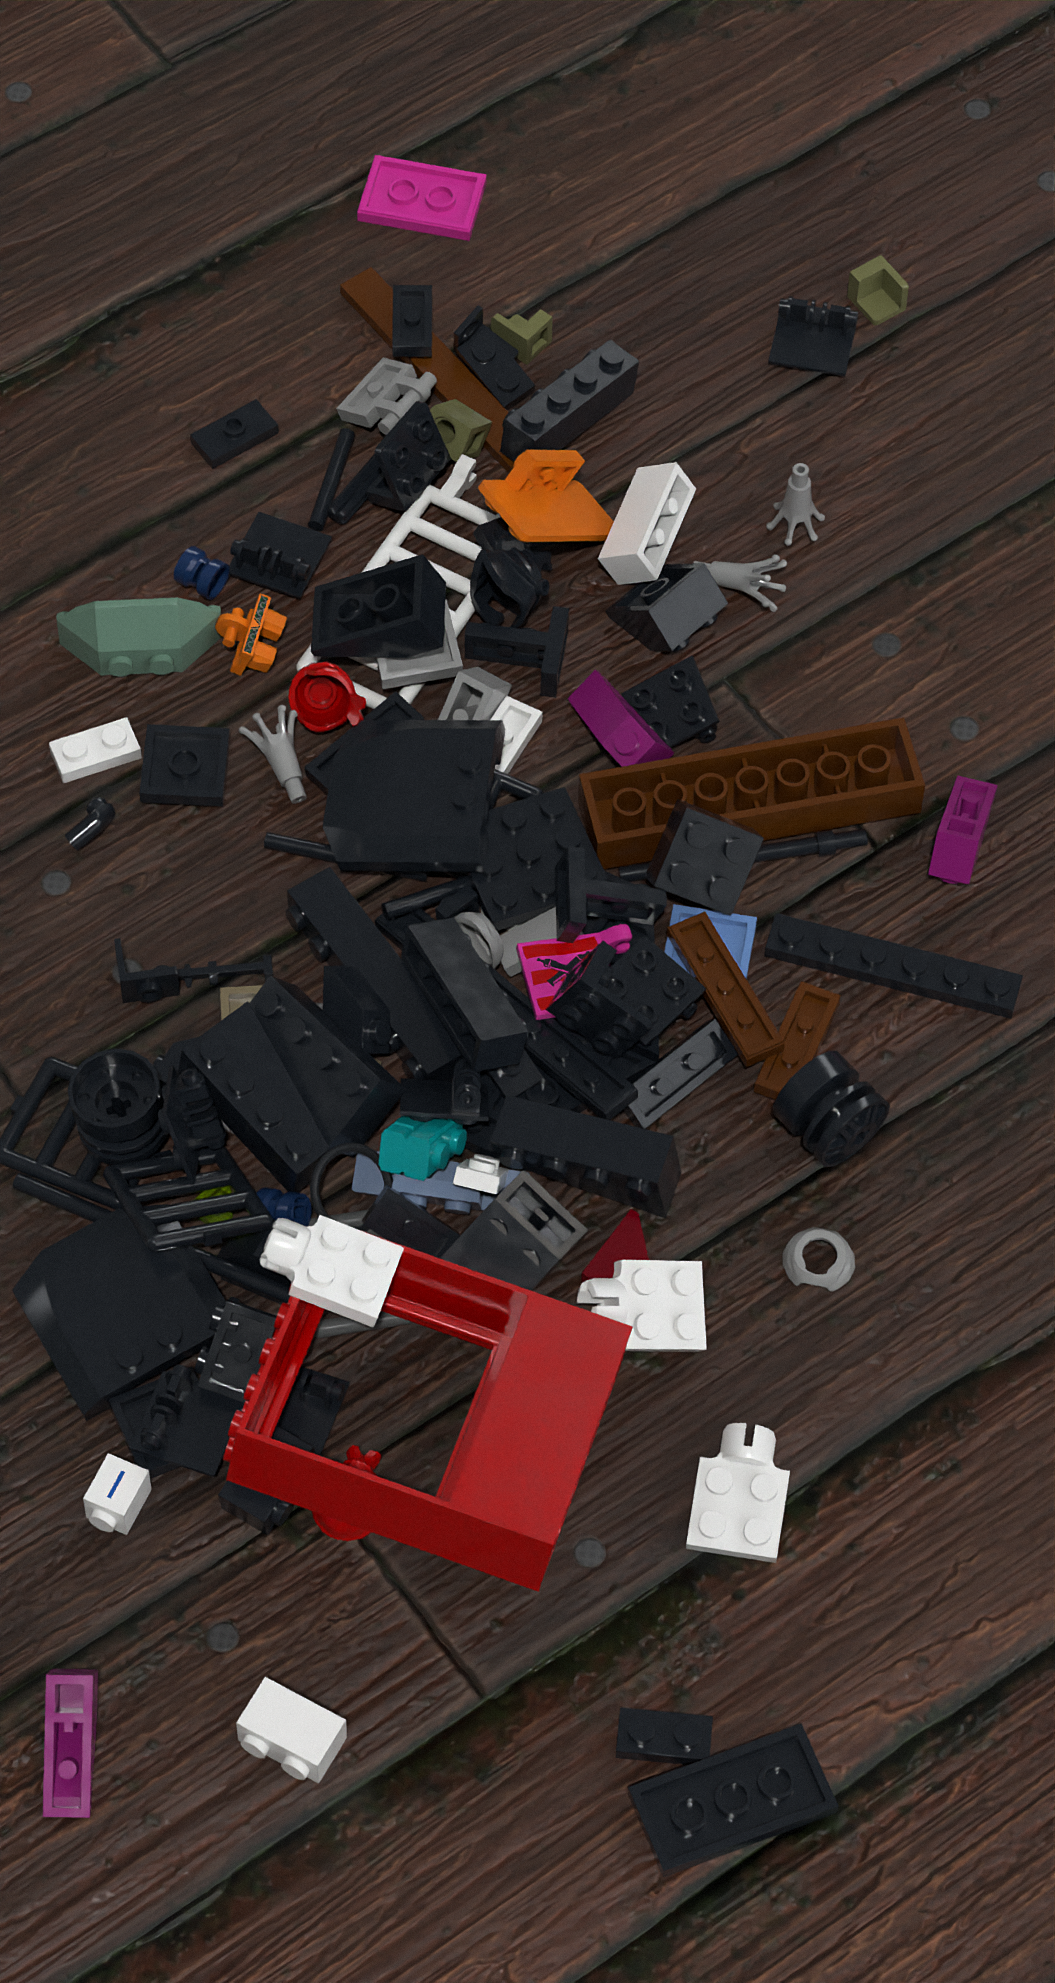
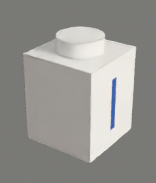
[83,1453,151,1535]

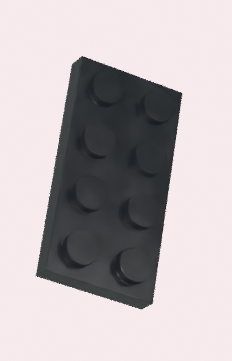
[627,1723,839,1878]

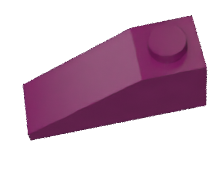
[567,669,674,767]
[928,775,998,884]
[43,1669,98,1818]

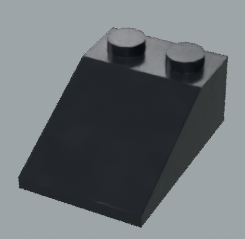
[311,554,446,658]

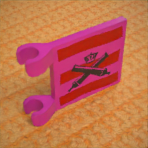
[516,924,632,1020]

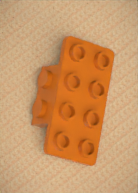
[478,450,614,542]

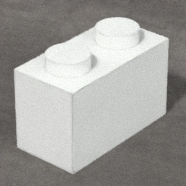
[236,1677,347,1783]

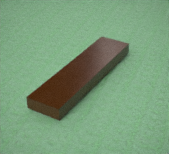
[667,911,785,1067]

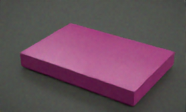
[357,155,487,241]

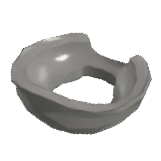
[454,912,504,969]
[782,1227,855,1291]

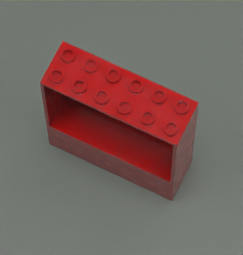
[223,1230,633,1592]

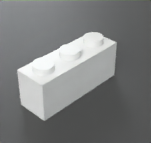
[598,462,696,585]

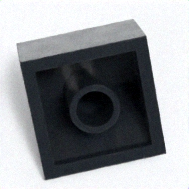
[605,563,728,653]

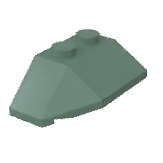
[56,597,222,677]

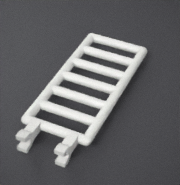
[296,454,501,709]

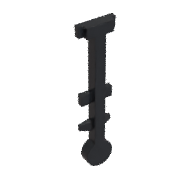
[154,954,273,988]

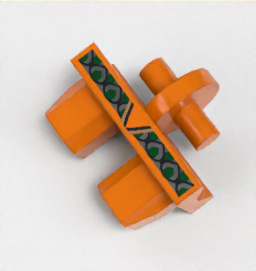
[215,593,287,676]

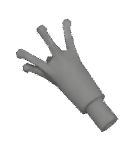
[766,463,825,546]
[693,554,787,612]
[239,705,307,804]

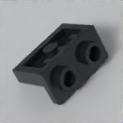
[194,1296,277,1403]

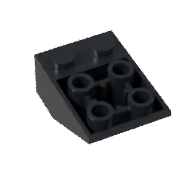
[440,1170,588,1291]

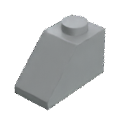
[438,667,512,720]

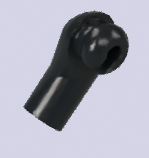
[64,797,115,851]

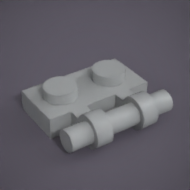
[336,357,437,435]

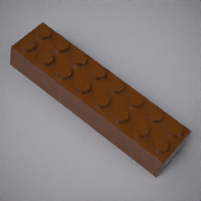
[578,717,925,869]

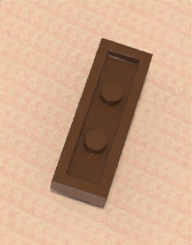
[754,981,841,1100]

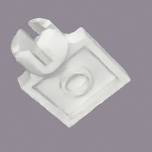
[260,1215,404,1328]
[576,1260,707,1352]
[686,1423,790,1563]

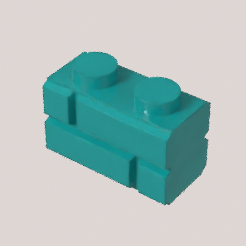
[378,1116,467,1181]

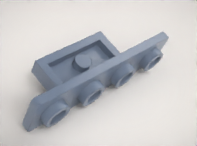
[352,1151,530,1214]

